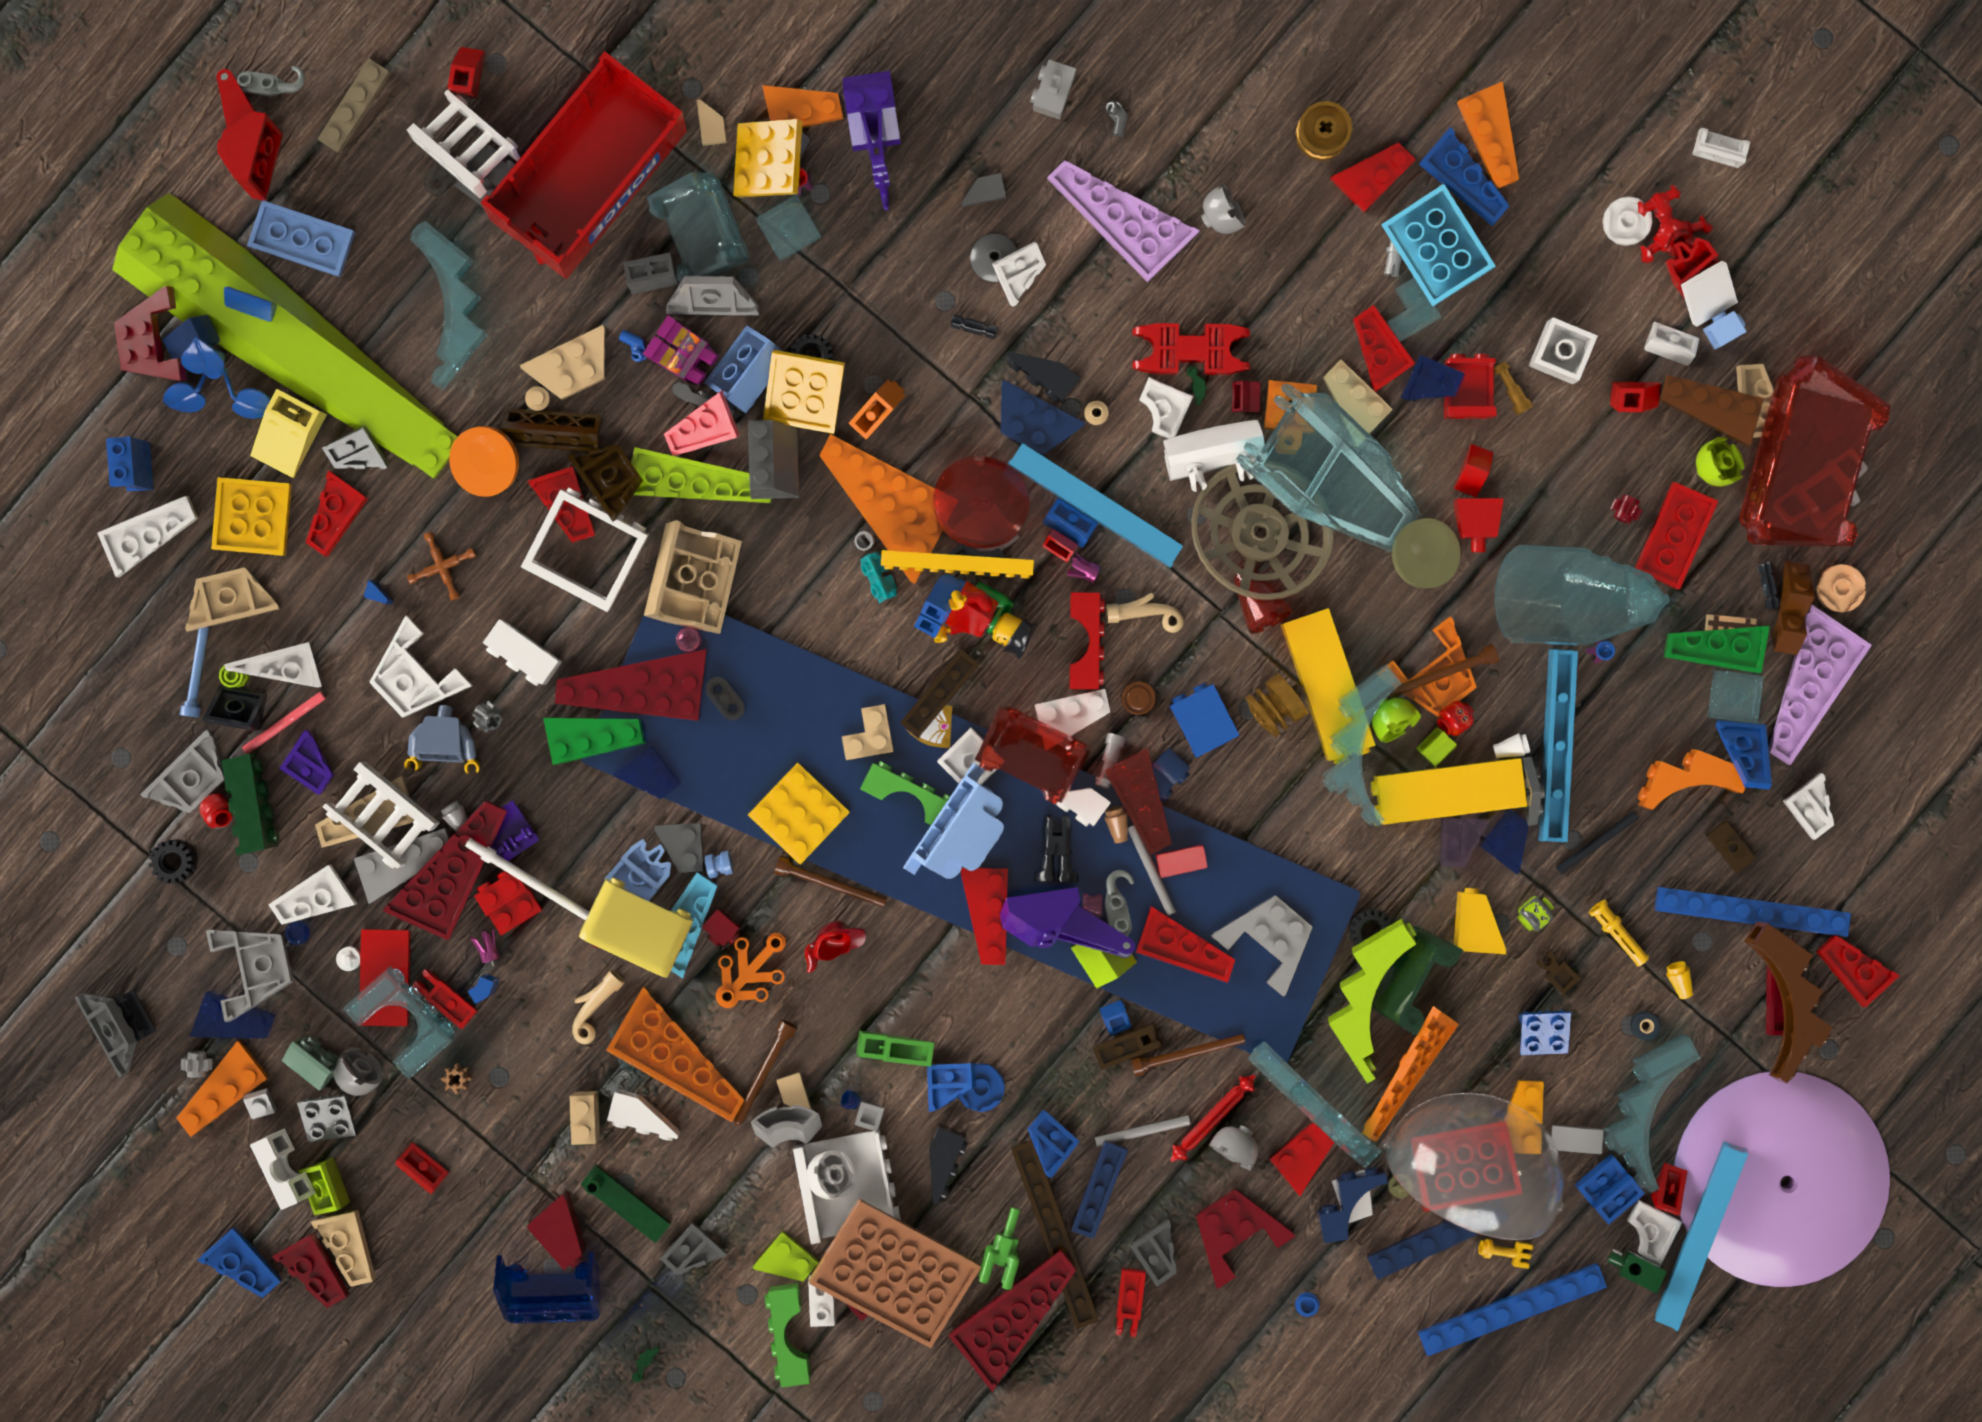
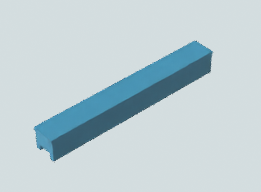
[1008,443,1183,568]
[1538,649,1578,842]
[1655,1141,1748,1331]

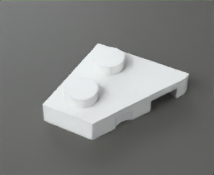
[992,242,1046,307]

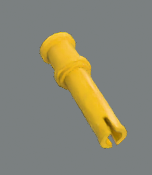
[1589,900,1649,966]

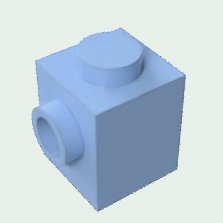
[1703,311,1746,350]

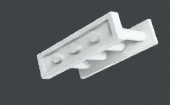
[407,90,520,198]
[323,762,440,869]

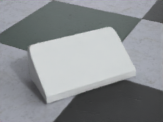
[1644,322,1699,366]

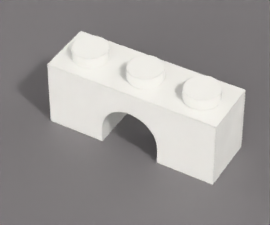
[250,1128,315,1210]

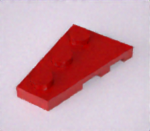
[1330,143,1416,212]
[527,466,596,543]
[305,470,369,557]
[1816,936,1900,1007]

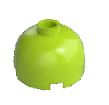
[1696,437,1744,487]
[1371,698,1421,743]

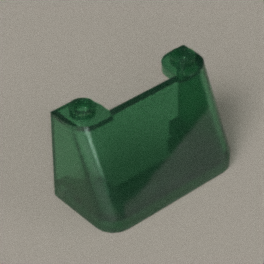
[1372,926,1464,1036]

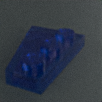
[190,991,276,1038]

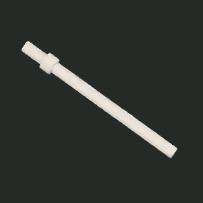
[465,838,589,920]

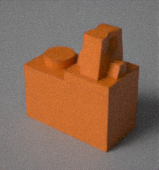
[849,380,906,440]

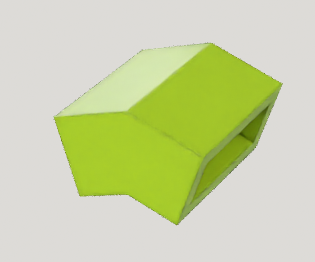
[1416,727,1457,768]

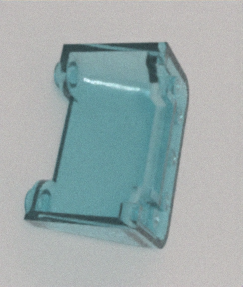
[646,172,749,283]

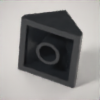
[203,685,267,730]

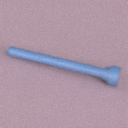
[180,627,209,718]

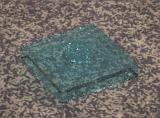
[755,194,821,261]
[1708,670,1764,724]

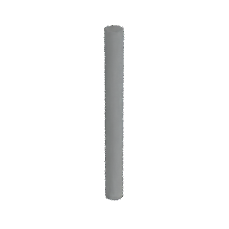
[1128,824,1176,916]
[1095,1116,1191,1147]

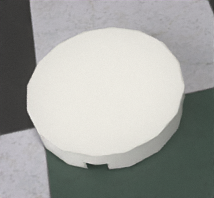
[1603,196,1653,246]

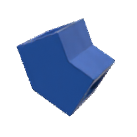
[468,974,500,1004]

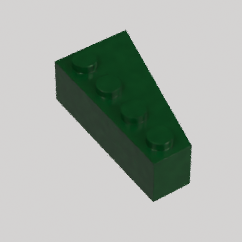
[221,753,280,856]

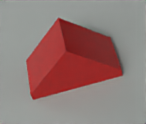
[1453,444,1494,498]
[1650,1163,1688,1216]

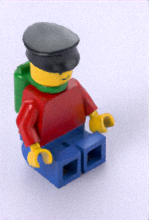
[914,574,1038,659]

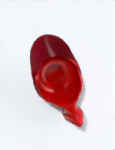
[804,921,866,973]

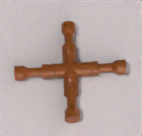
[407,531,477,601]

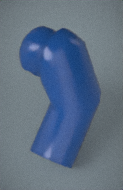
[619,330,646,362]

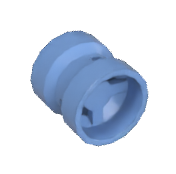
[705,851,734,879]

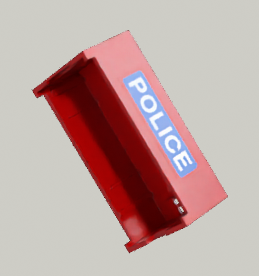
[480,52,687,280]

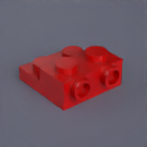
[474,871,543,936]

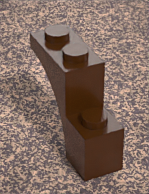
[1771,561,1815,655]

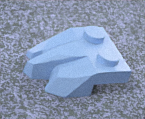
[604,839,671,901]

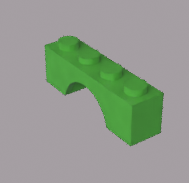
[860,761,951,825]
[765,1283,811,1388]

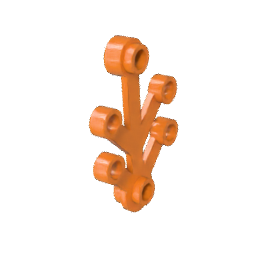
[716,932,786,1008]

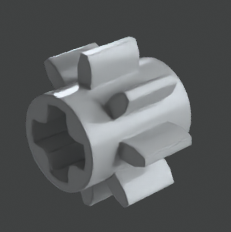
[181,1051,212,1078]

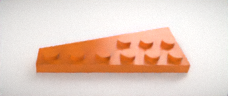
[606,987,744,1122]

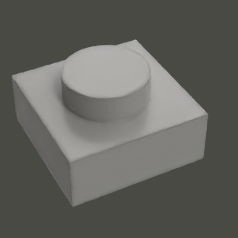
[243,1088,276,1119]
[854,1101,885,1132]

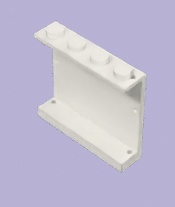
[793,1129,901,1244]

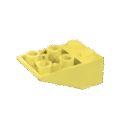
[250,389,327,478]

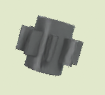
[472,701,503,733]

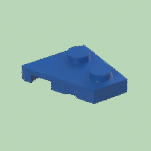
[1028,1110,1080,1178]

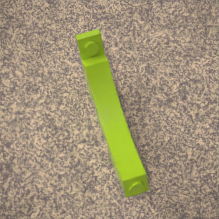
[1328,918,1417,1084]

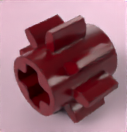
[1610,495,1643,524]

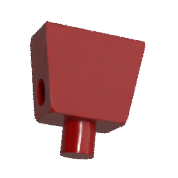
[1453,498,1503,553]

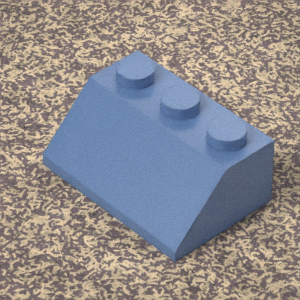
[704,325,784,414]

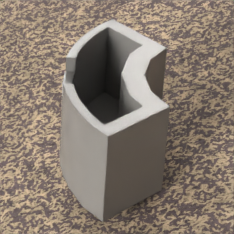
[751,1105,822,1148]

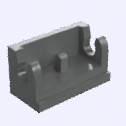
[623,253,679,294]

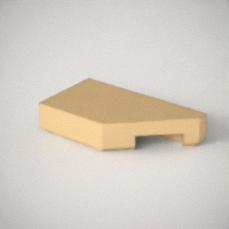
[697,100,727,146]
[776,1072,812,1110]

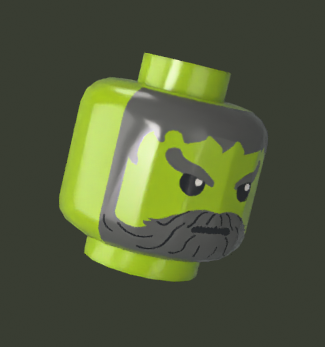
[1517,896,1554,932]

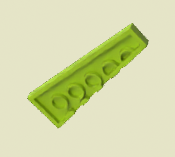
[631,447,772,503]

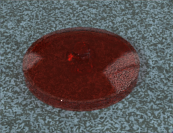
[933,456,1029,548]

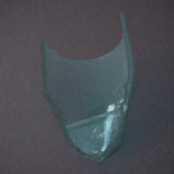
[1495,545,1670,646]

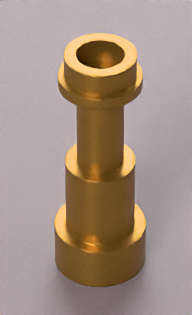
[1494,361,1534,415]

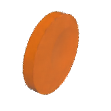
[449,426,519,497]

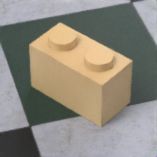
[569,1091,600,1145]

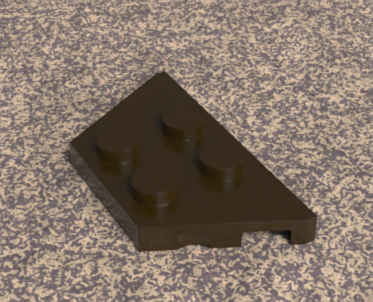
[567,444,643,522]

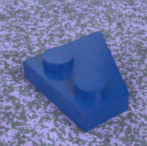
[927,1063,976,1112]

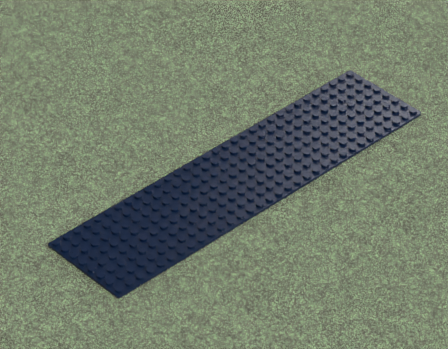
[581,615,1360,1067]

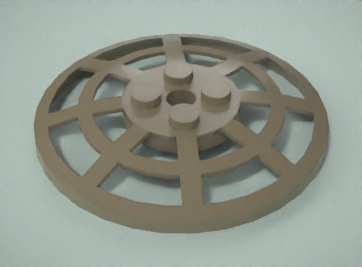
[1191,460,1333,600]

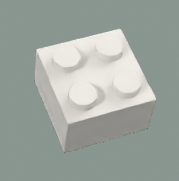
[1529,318,1598,384]

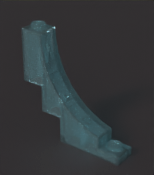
[410,221,488,390]
[1248,1041,1381,1168]

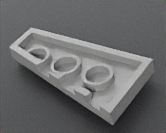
[354,828,450,904]

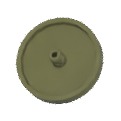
[1392,518,1461,589]

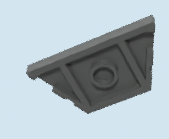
[75,993,137,1078]

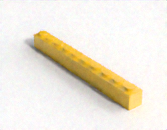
[881,550,1034,578]

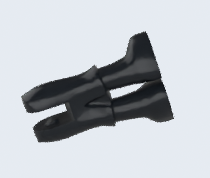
[1033,815,1079,882]

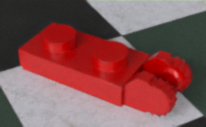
[413,969,478,1029]
[1116,1267,1146,1337]

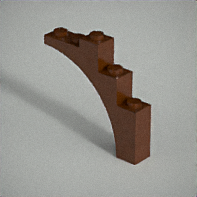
[1744,922,1833,1084]

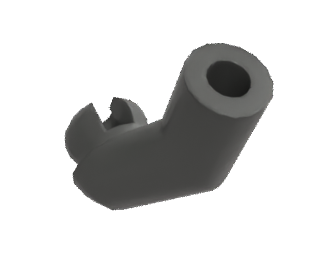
[1106,101,1128,137]

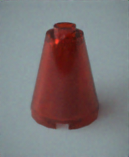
[1233,566,1292,635]

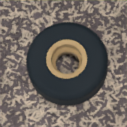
[1630,1011,1661,1040]

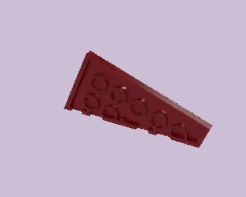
[948,1249,1077,1392]

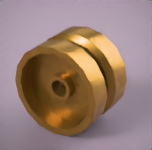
[1295,101,1352,161]

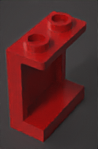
[1444,354,1496,419]

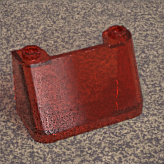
[975,706,1092,804]

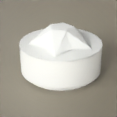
[336,946,360,971]

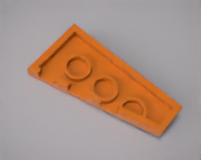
[1457,81,1519,190]

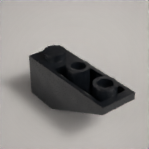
[1006,351,1081,403]
[929,1123,968,1205]

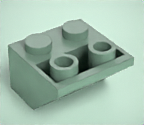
[282,1035,339,1091]

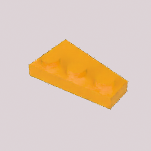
[1504,1080,1544,1154]

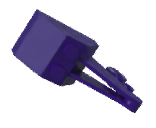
[842,71,901,211]

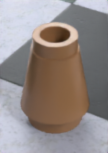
[1104,806,1128,843]

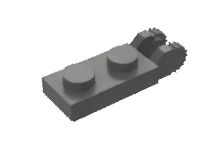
[672,382,737,421]

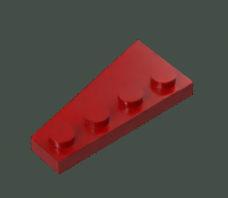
[960,867,1008,965]
[1136,906,1235,983]

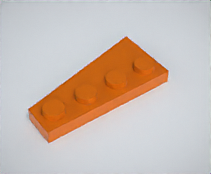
[176,1040,269,1137]

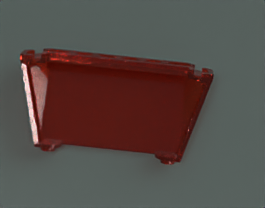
[1739,356,1891,546]

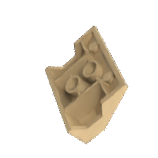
[644,520,742,634]

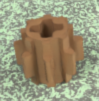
[441,1063,473,1094]

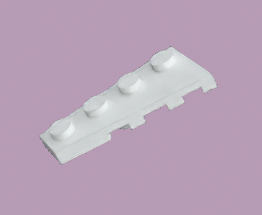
[98,496,198,578]

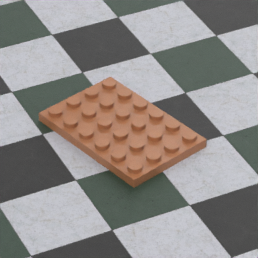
[808,1198,981,1348]

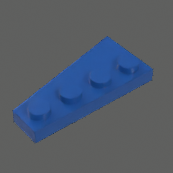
[1419,126,1509,226]

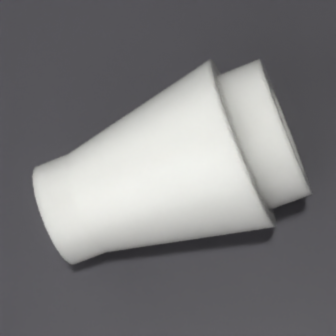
[1493,733,1530,758]

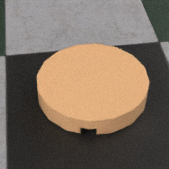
[1816,564,1866,613]

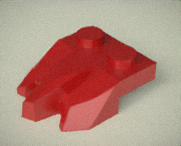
[1665,237,1720,299]

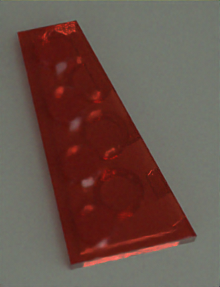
[1105,747,1172,855]

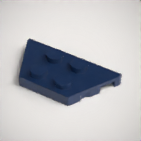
[1001,380,1085,456]

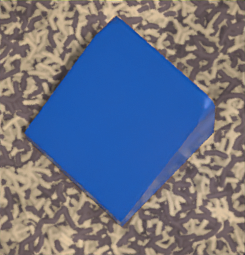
[364,580,393,605]
[1100,1000,1132,1036]

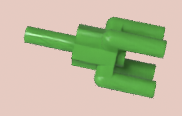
[978,1207,1020,1290]

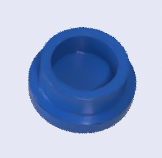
[1295,1292,1319,1317]

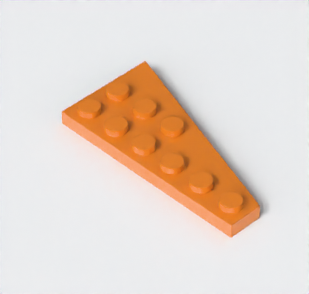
[1362,1006,1459,1142]

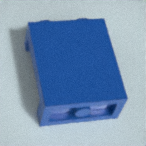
[106,436,154,492]
[1169,682,1240,758]

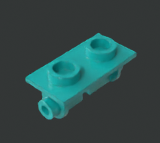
[860,551,898,603]

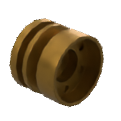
[1245,673,1308,738]

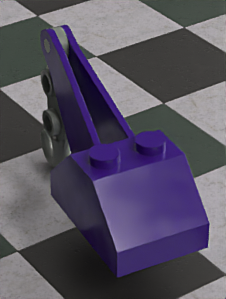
[1000,870,1135,958]

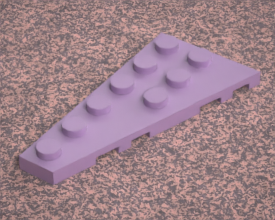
[1047,161,1200,282]
[1768,605,1872,765]

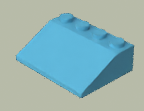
[1381,184,1496,306]

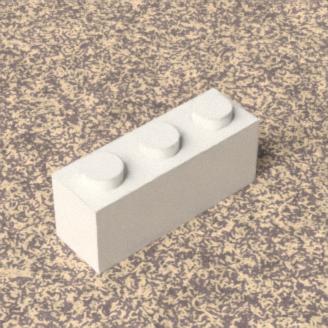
[483,619,562,686]

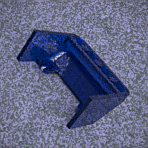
[493,1252,600,1324]

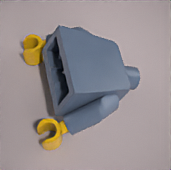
[404,705,480,774]

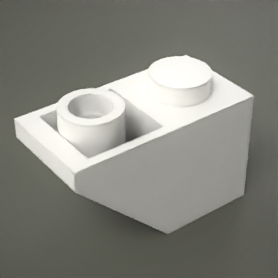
[1054,788,1111,827]

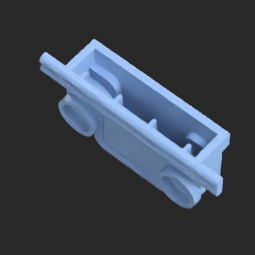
[903,762,1004,879]

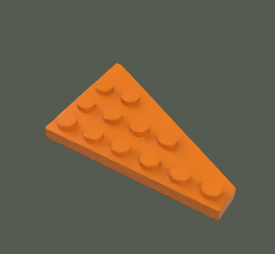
[819,434,958,584]

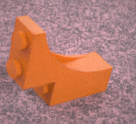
[1638,749,1745,810]

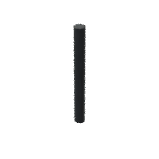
[1556,811,1639,875]

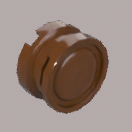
[1121,681,1156,715]

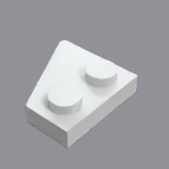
[1783,773,1834,840]

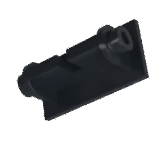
[114,989,156,1042]

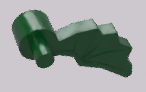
[1185,366,1207,405]
[632,1348,660,1383]

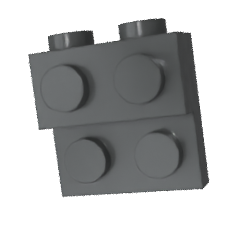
[454,145,515,207]

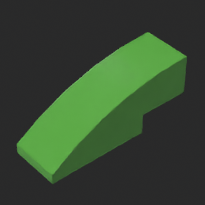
[856,1030,934,1067]

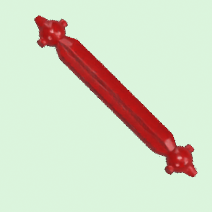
[1170,1074,1256,1162]

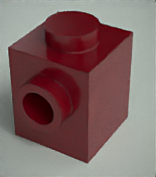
[702,908,741,946]

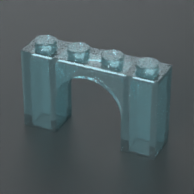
[343,966,455,1079]

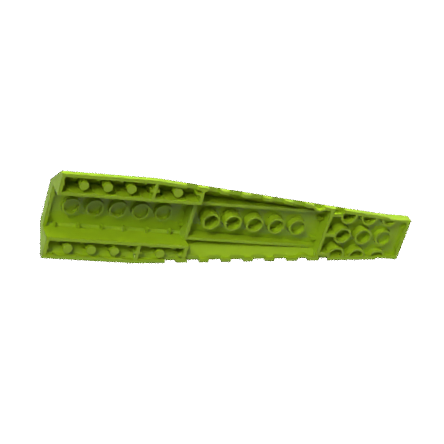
[112,193,458,479]

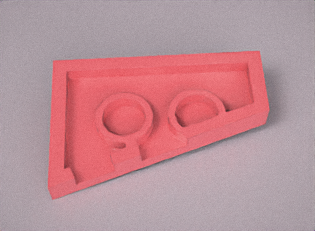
[664,390,740,456]

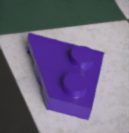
[279,730,335,795]

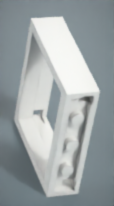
[521,487,649,612]

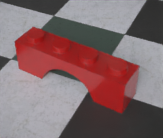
[1069,592,1105,690]

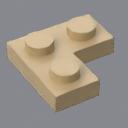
[842,704,894,760]

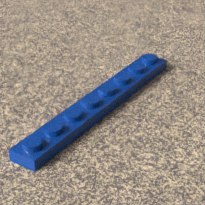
[1654,887,1851,937]
[1418,1263,1607,1356]

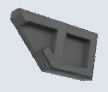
[962,173,1006,207]

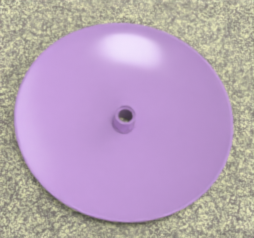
[1674,1071,1890,1287]

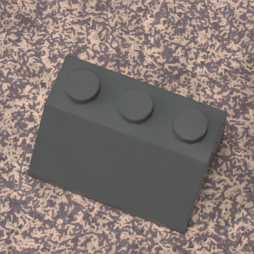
[748,420,799,499]

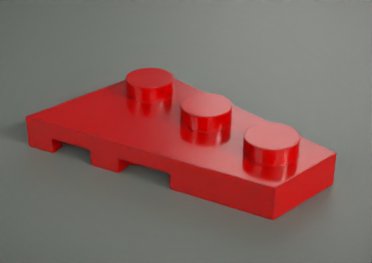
[1353,305,1415,392]
[1269,1113,1341,1196]

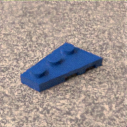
[1715,720,1772,789]
[197,1227,283,1298]

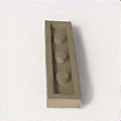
[317,58,391,154]

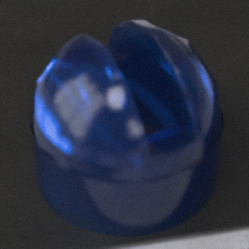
[840,1089,861,1110]

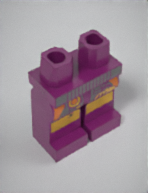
[643,315,719,385]

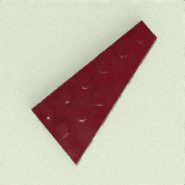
[554,649,708,721]
[382,800,508,940]

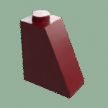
[526,1191,586,1270]

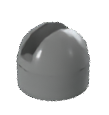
[854,531,875,551]

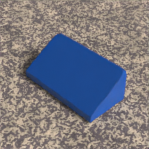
[224,286,277,322]
[1043,498,1098,547]

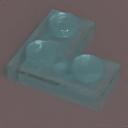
[1387,278,1441,342]

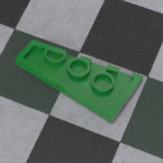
[1663,626,1770,673]
[543,718,646,765]

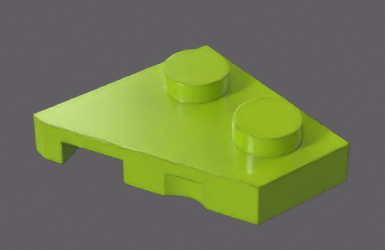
[752,1231,819,1281]

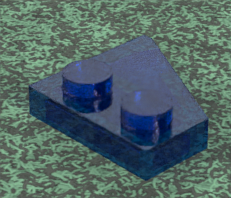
[1401,355,1466,400]

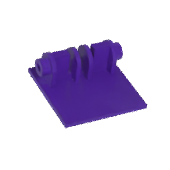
[491,800,540,861]

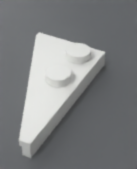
[224,642,322,688]

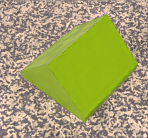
[1071,924,1137,988]
[298,1157,350,1215]

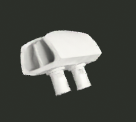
[1163,420,1265,492]

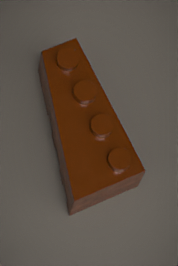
[1659,375,1764,448]

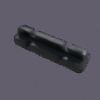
[951,314,998,339]
[1758,562,1781,609]

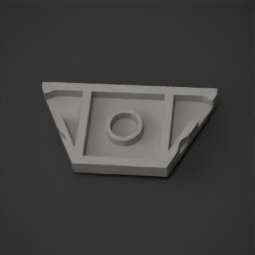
[666,276,759,315]
[140,729,225,813]

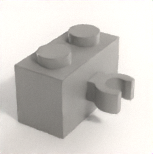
[1030,60,1076,120]

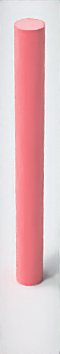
[242,691,326,754]

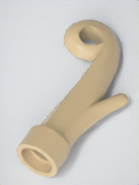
[1106,593,1184,633]
[572,970,625,1044]

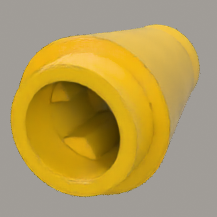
[1666,961,1693,999]

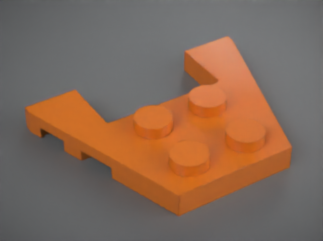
[1375,616,1477,717]

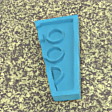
[670,872,717,978]

